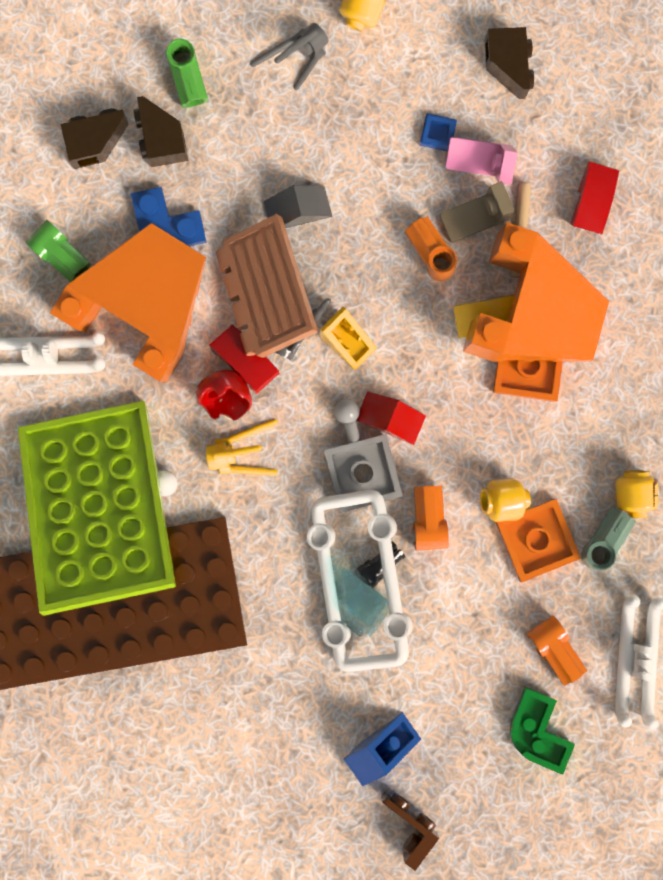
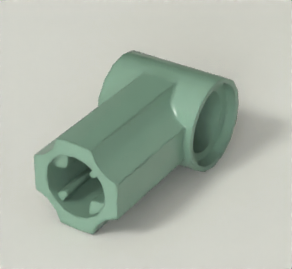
[581,507,636,570]

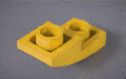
[453,294,515,338]

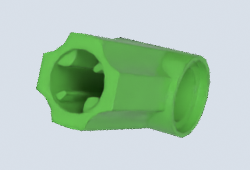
[166,38,208,108]
[25,220,91,282]

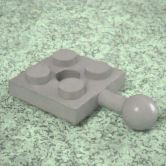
[324,399,403,513]

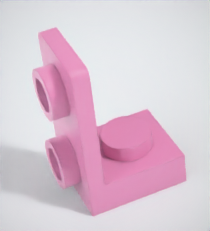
[445,137,518,185]

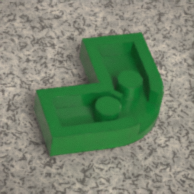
[510,687,575,775]

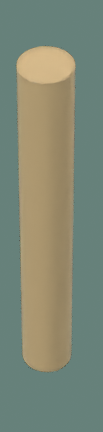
[510,183,531,278]

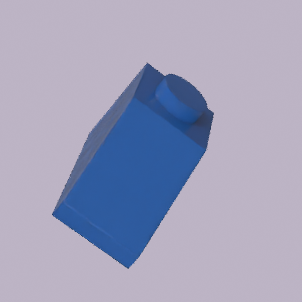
[344,712,421,786]

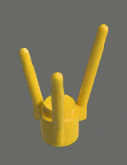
[206,419,278,475]

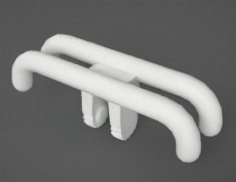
[0,332,106,376]

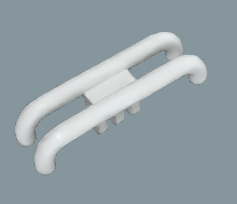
[615,595,663,730]

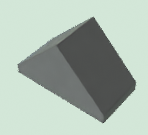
[264,185,332,228]

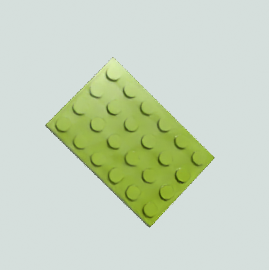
[18,401,176,616]

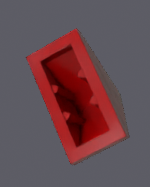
[356,391,426,445]

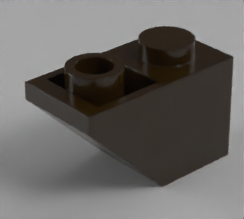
[485,27,534,99]
[133,96,189,167]
[60,108,129,169]

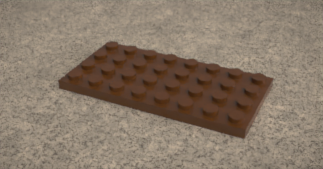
[0,517,248,690]

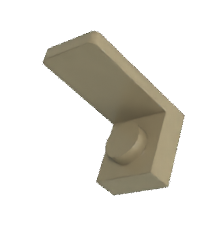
[440,181,515,243]

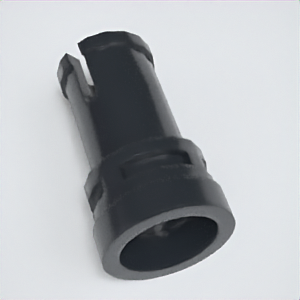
[356,541,406,588]

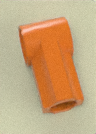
[404,216,457,281]
[413,485,449,551]
[526,615,587,686]

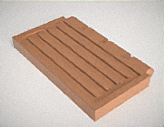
[215,214,318,358]

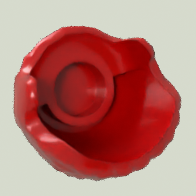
[196,370,252,421]

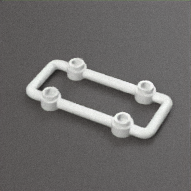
[307,490,413,672]

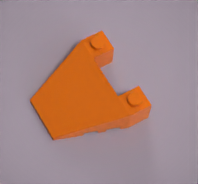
[462,222,609,362]
[50,223,206,382]

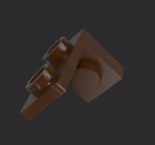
[381,792,439,871]

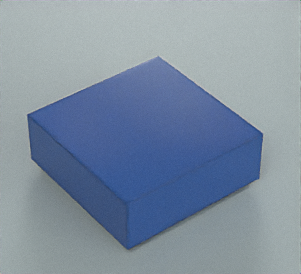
[419,113,457,152]

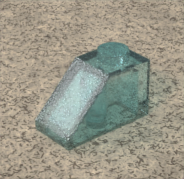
[337,565,389,637]

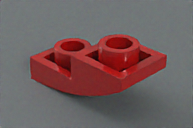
[570,161,619,234]
[209,324,280,395]

